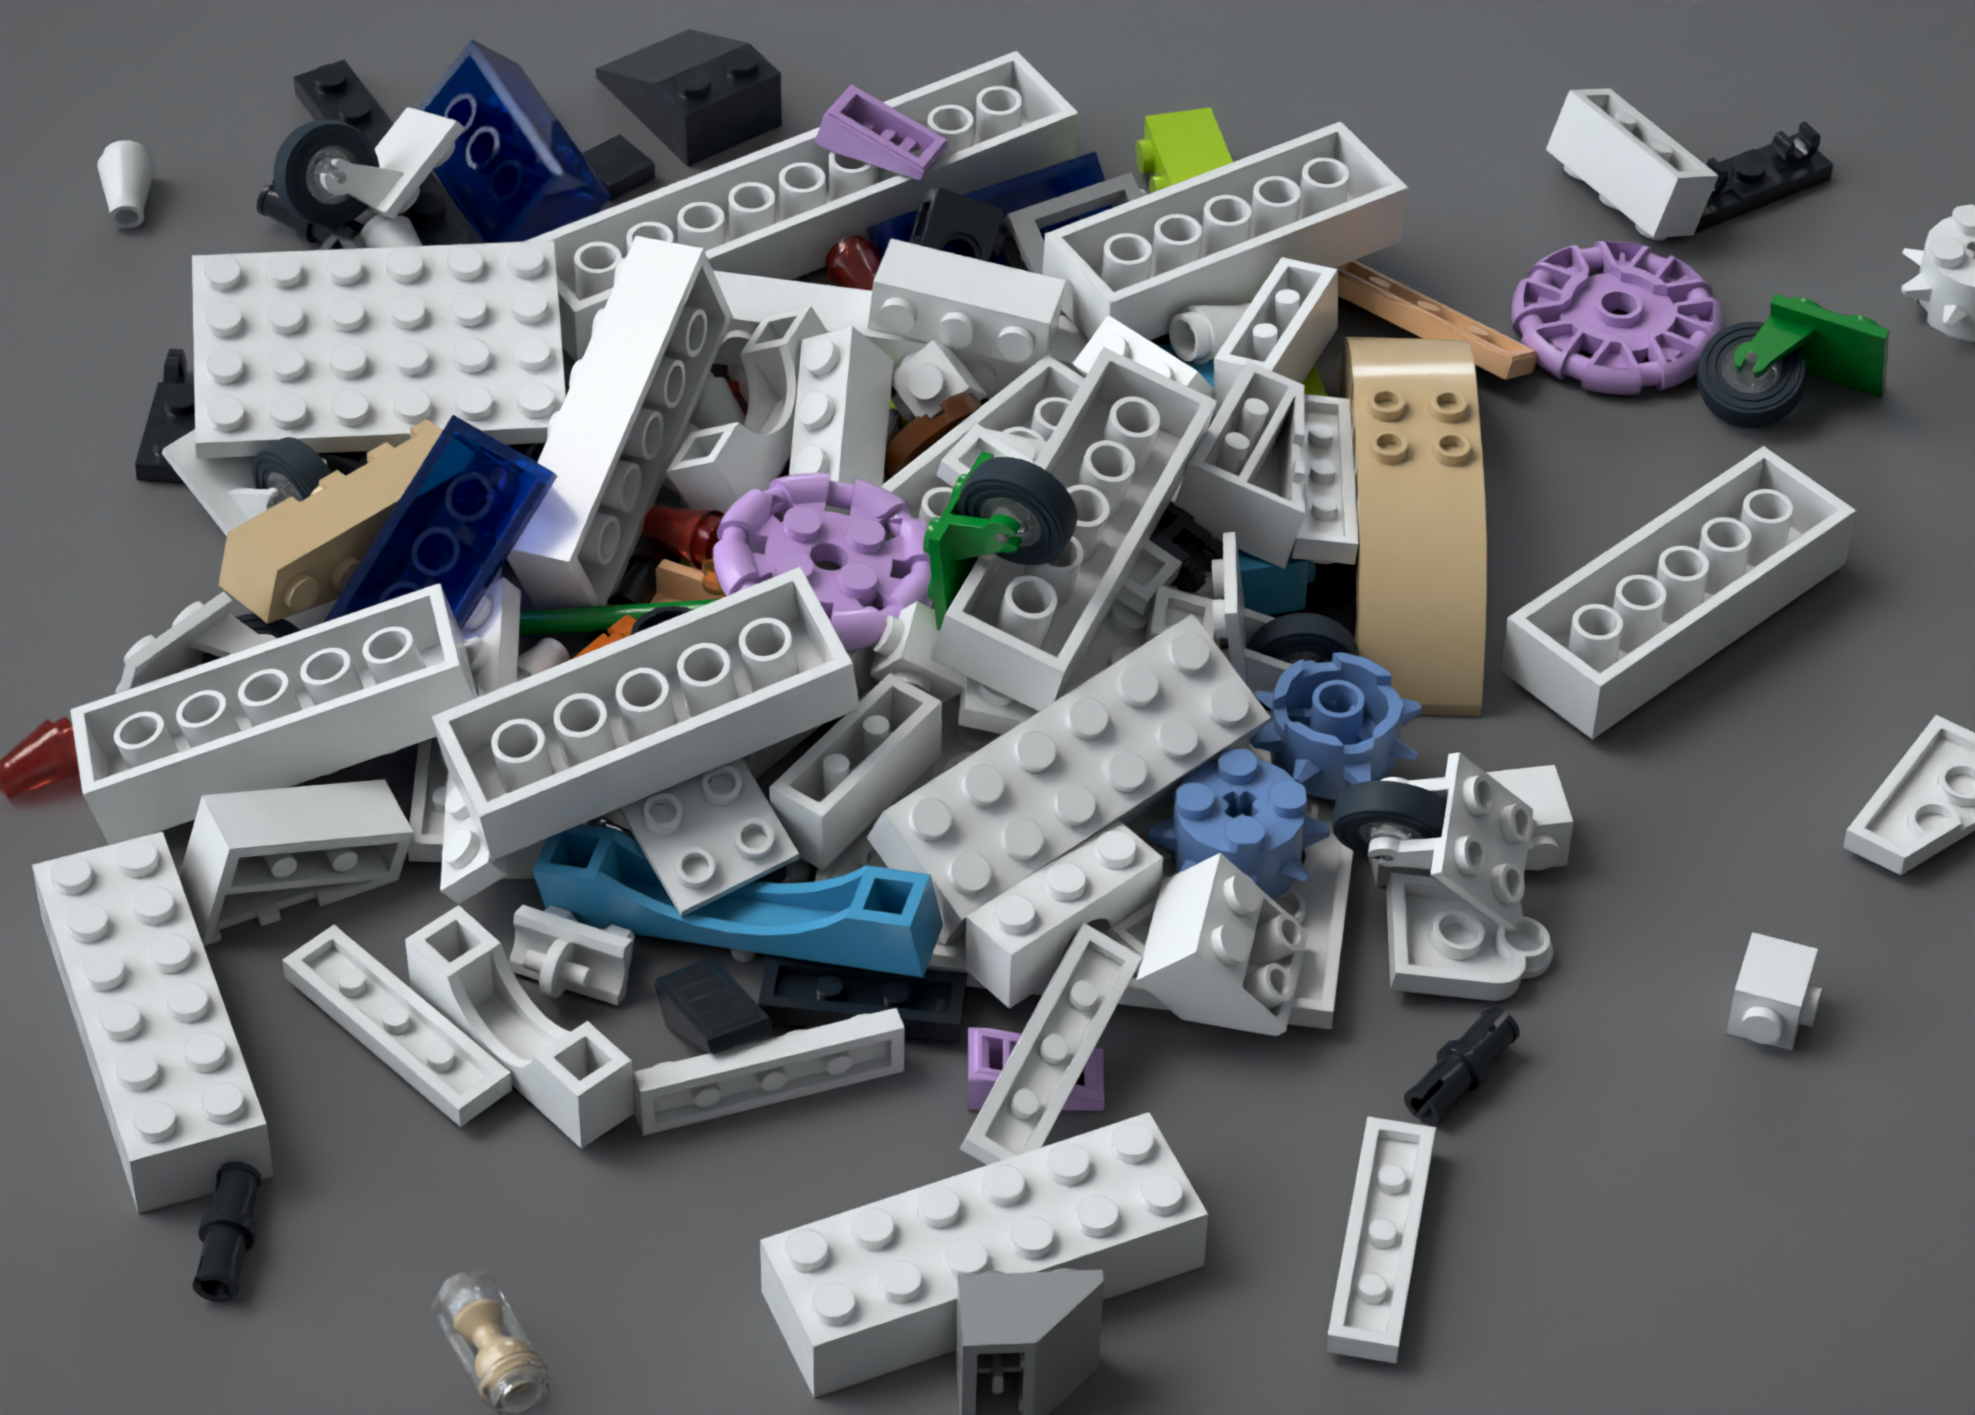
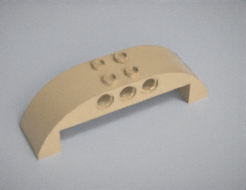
[1337,337,1487,716]

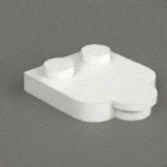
[1386,873,1553,1001]

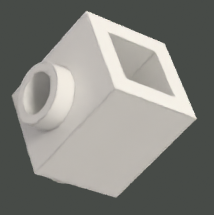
[891,340,987,423]
[870,601,965,703]
[1727,932,1822,1050]

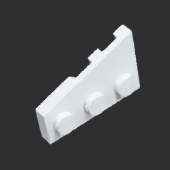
[1843,715,1975,875]

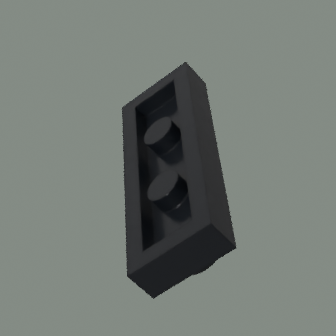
[758,954,968,1042]

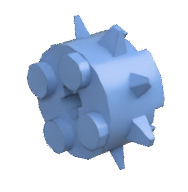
[1250,652,1422,803]
[1147,748,1330,899]

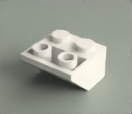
[1136,853,1309,1036]

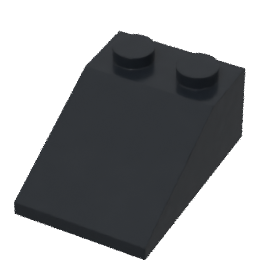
[595,29,782,167]

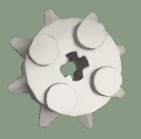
[1901,204,1975,342]

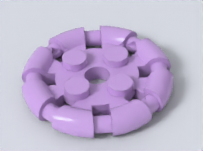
[1511,241,1724,395]
[713,473,934,650]

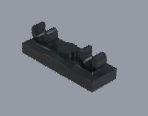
[1694,121,1834,234]

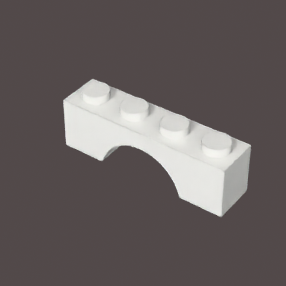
[666,306,828,528]
[405,905,635,1149]

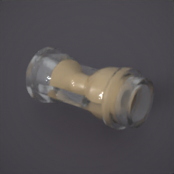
[431,1271,549,1415]

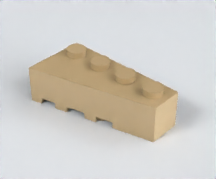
[218,419,477,624]

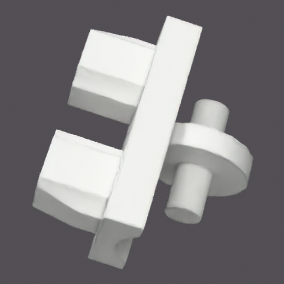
[509,905,635,1006]

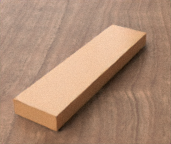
[1334,260,1537,380]

